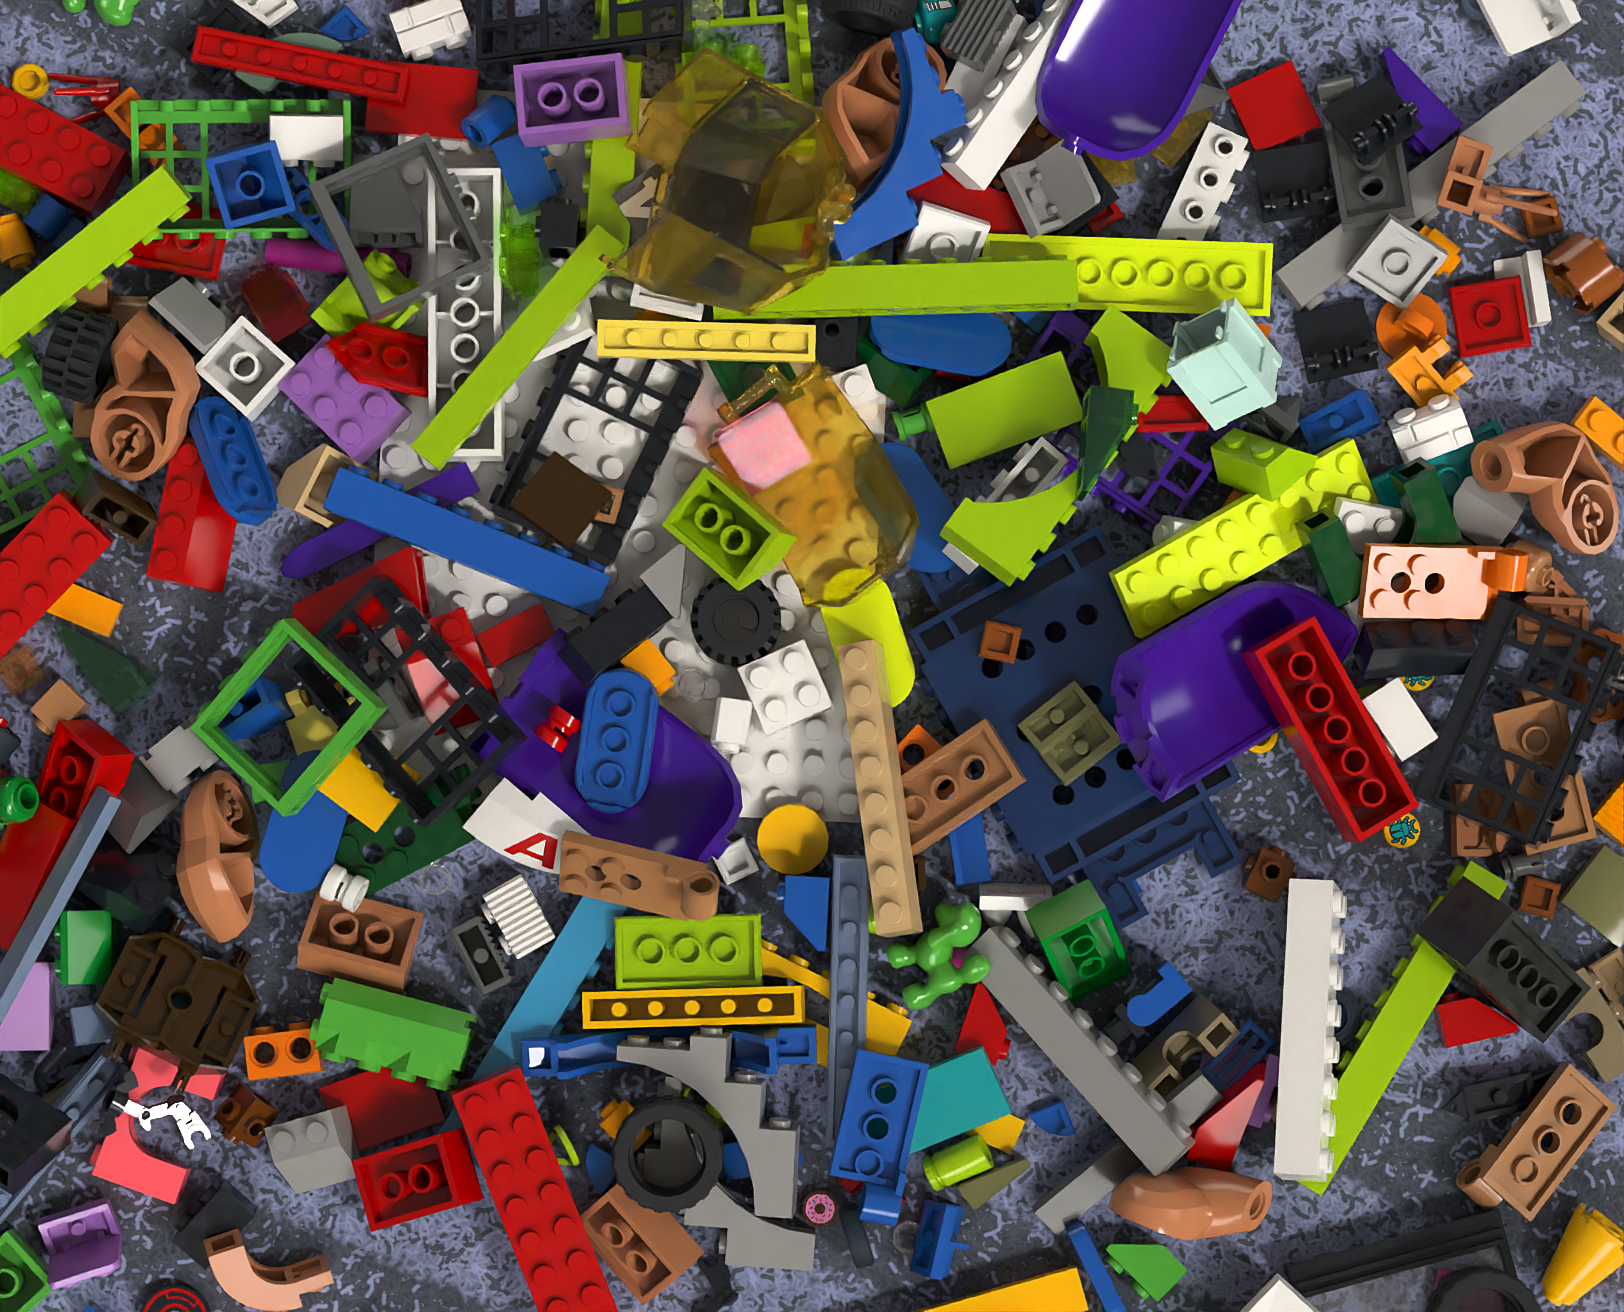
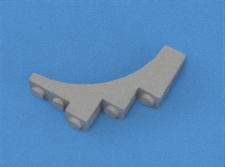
[616,1025,800,1219]
[637,1073,816,1271]

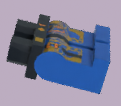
[1101,959,1192,1045]

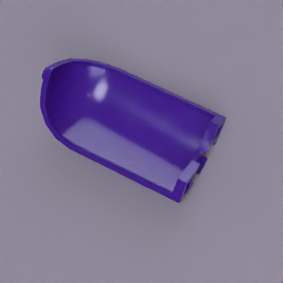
[1035,0,1242,161]
[1111,581,1359,803]
[472,627,743,879]

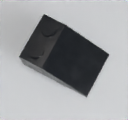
[75,830,181,935]

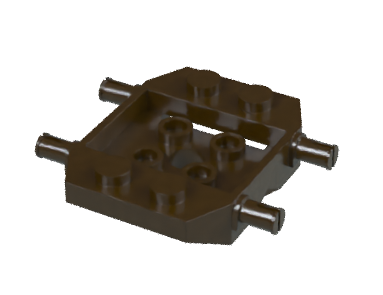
[93,916,261,1095]

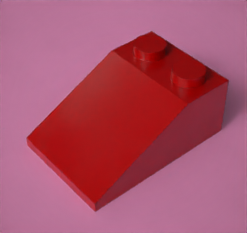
[395,607,500,736]
[36,719,135,837]
[351,1128,484,1232]

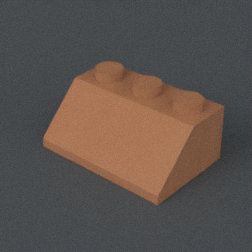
[297,886,424,995]
[580,1182,705,1306]

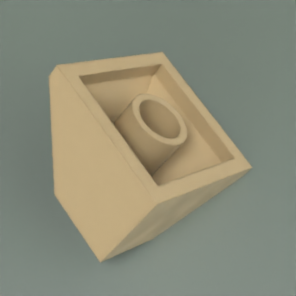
[276,444,378,530]

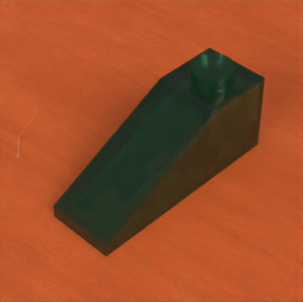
[1075,385,1139,501]
[53,623,156,717]

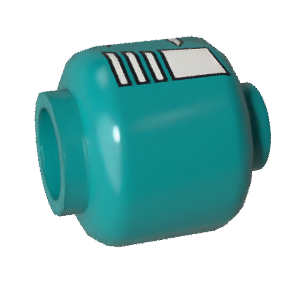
[912,0,959,45]

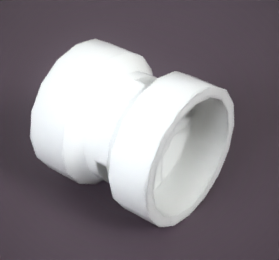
[320,864,369,912]

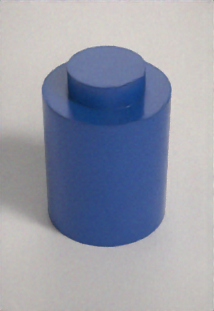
[461,94,517,149]

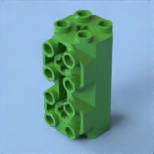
[309,978,478,1092]

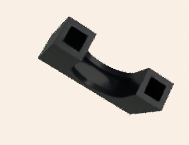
[0,1073,72,1195]

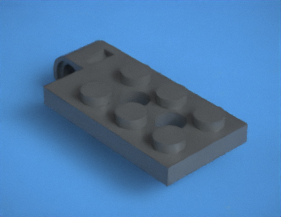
[1317,74,1415,232]

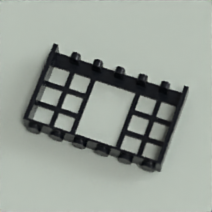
[475,0,693,80]
[489,320,704,570]
[285,574,528,828]
[1413,596,1624,850]

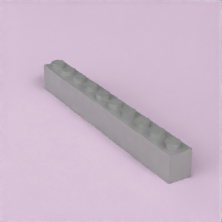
[1272,59,1586,311]

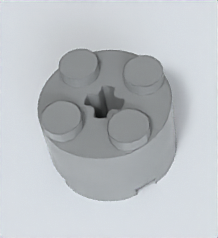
[139,713,221,794]

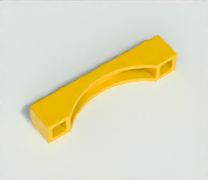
[761,939,912,1056]

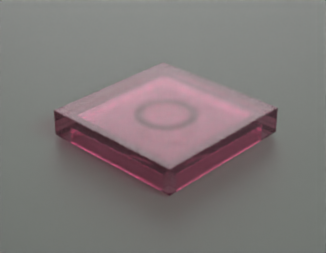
[714,397,813,497]

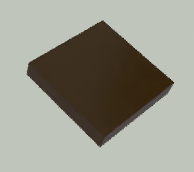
[510,451,612,551]

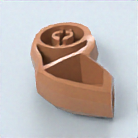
[821,37,947,193]
[90,310,201,481]
[1470,420,1619,555]
[176,770,260,943]
[1107,1167,1272,1240]

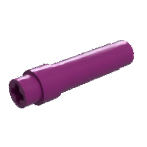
[265,236,412,279]

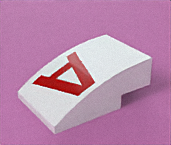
[462,777,591,874]

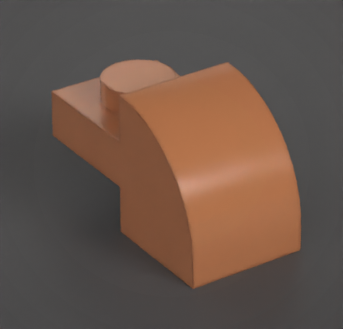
[1436,135,1494,216]

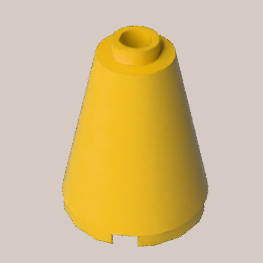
[1541,1203,1624,1307]

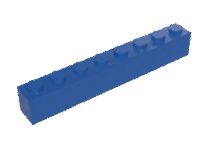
[323,464,610,617]

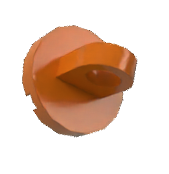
[1374,293,1447,360]

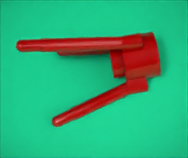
[48,73,121,125]

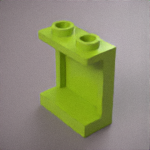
[310,248,427,338]

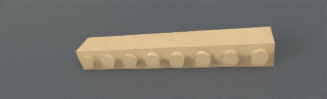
[837,639,923,937]

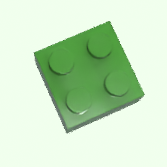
[0,1228,55,1312]

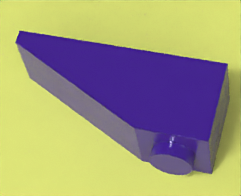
[1379,46,1463,159]

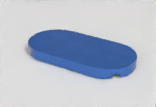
[869,313,1012,377]
[188,395,278,525]
[855,442,956,573]
[575,668,659,813]
[259,750,348,893]

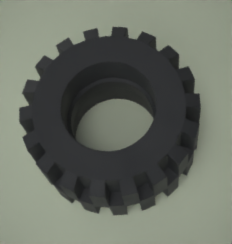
[42,305,120,405]
[690,577,781,667]

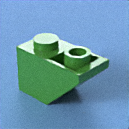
[1103,1242,1188,1302]

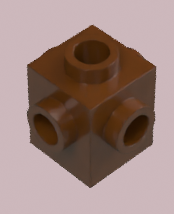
[1241,845,1297,903]
[213,1082,280,1148]

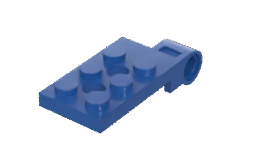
[828,1047,929,1227]

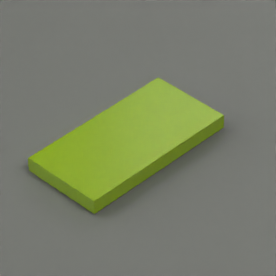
[926,351,1087,470]
[614,913,762,990]

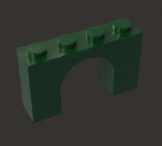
[1294,456,1463,607]

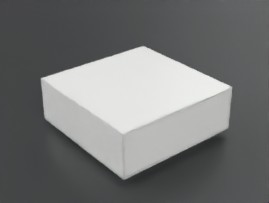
[712,837,759,886]

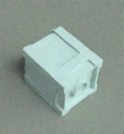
[1166,297,1282,430]

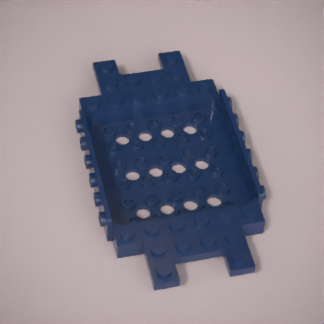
[908,526,1244,932]

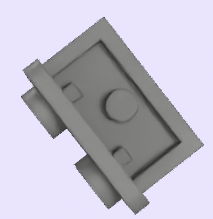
[1000,139,1100,239]

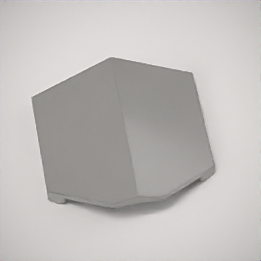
[1453,475,1529,546]

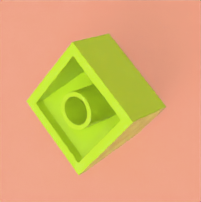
[1210,428,1318,502]

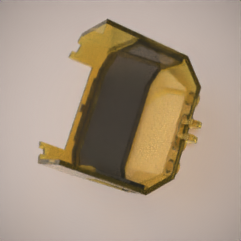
[598,47,856,315]

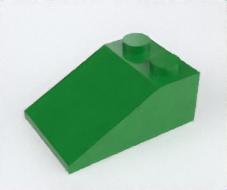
[1024,879,1133,1003]

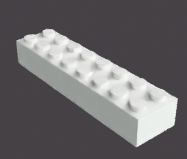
[428,168,505,462]
[1274,879,1347,1182]

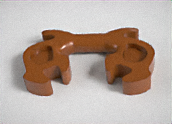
[1568,627,1624,723]

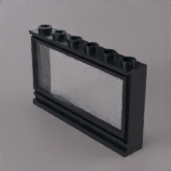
[1284,1207,1518,1312]

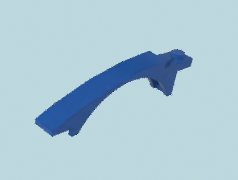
[521,1024,817,1079]

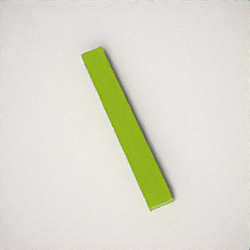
[410,224,626,471]

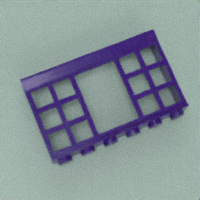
[1019,310,1240,536]

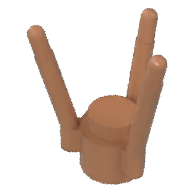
[1473,182,1558,244]

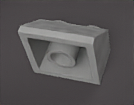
[148,277,238,356]
[264,1105,360,1194]

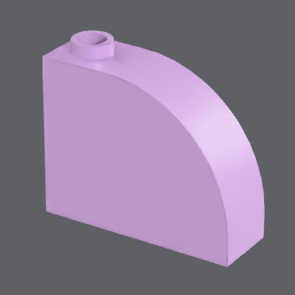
[0,955,55,1051]

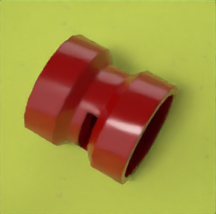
[533,703,582,753]

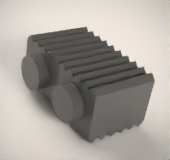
[939,0,1017,73]
[448,916,515,996]

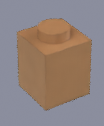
[30,678,92,736]

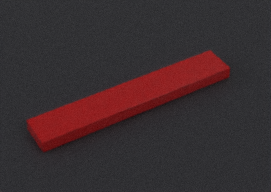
[190,25,410,105]

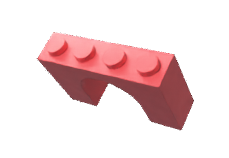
[90,1045,228,1204]

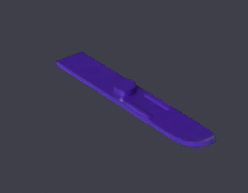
[280,462,480,579]

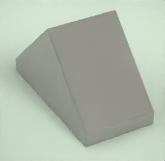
[639,544,687,619]

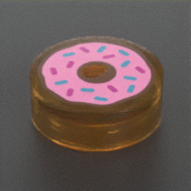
[802,1190,838,1227]

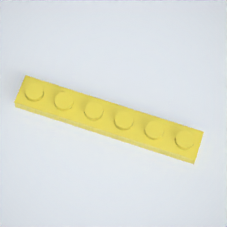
[597,319,816,363]

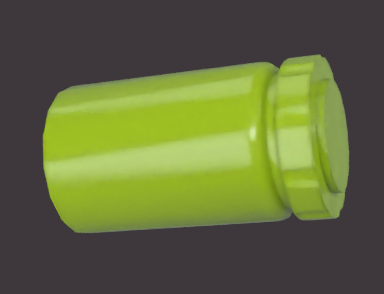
[922,1134,994,1192]

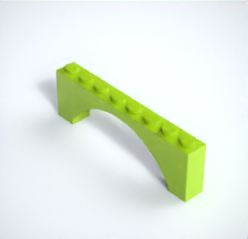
[939,304,1173,587]

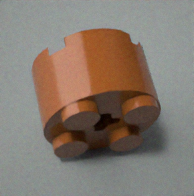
[1542,232,1624,315]

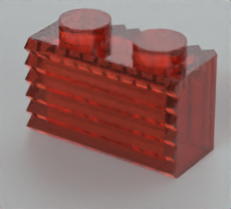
[238,263,311,344]

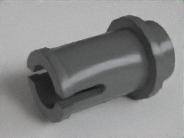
[1498,851,1547,882]

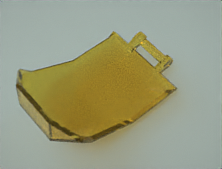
[707,361,920,608]

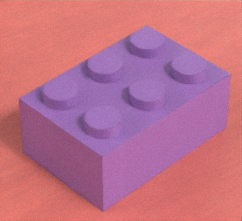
[513,53,633,148]
[277,333,412,464]

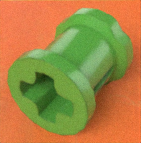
[891,401,935,442]

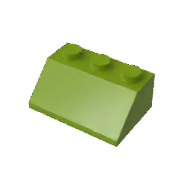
[662,467,798,591]

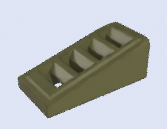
[956,1158,1031,1209]

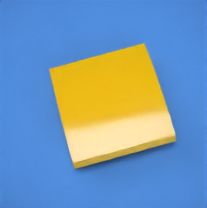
[318,747,421,833]

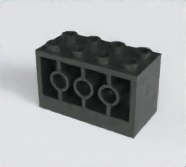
[1415,876,1591,1043]

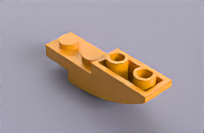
[1569,396,1624,472]

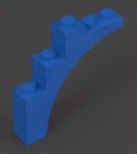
[818,27,967,261]

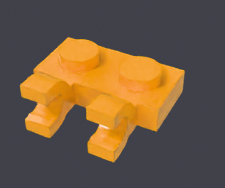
[1385,333,1474,408]

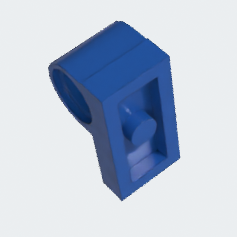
[23,193,86,249]
[1297,389,1382,454]

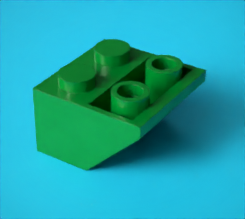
[54,910,117,985]

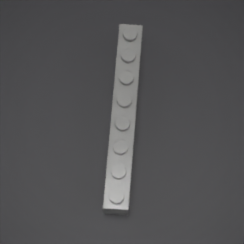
[960,925,1196,1176]

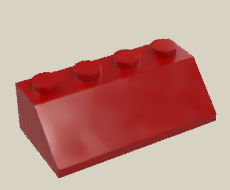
[146,437,238,593]

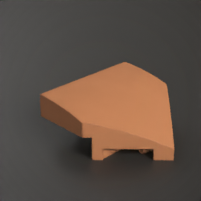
[1515,569,1589,647]
[1450,784,1518,857]

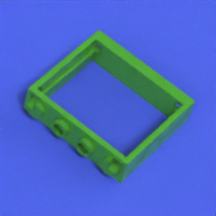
[190,618,389,817]

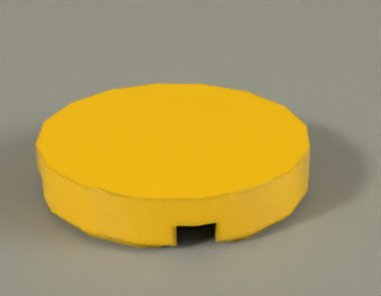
[757,802,829,875]

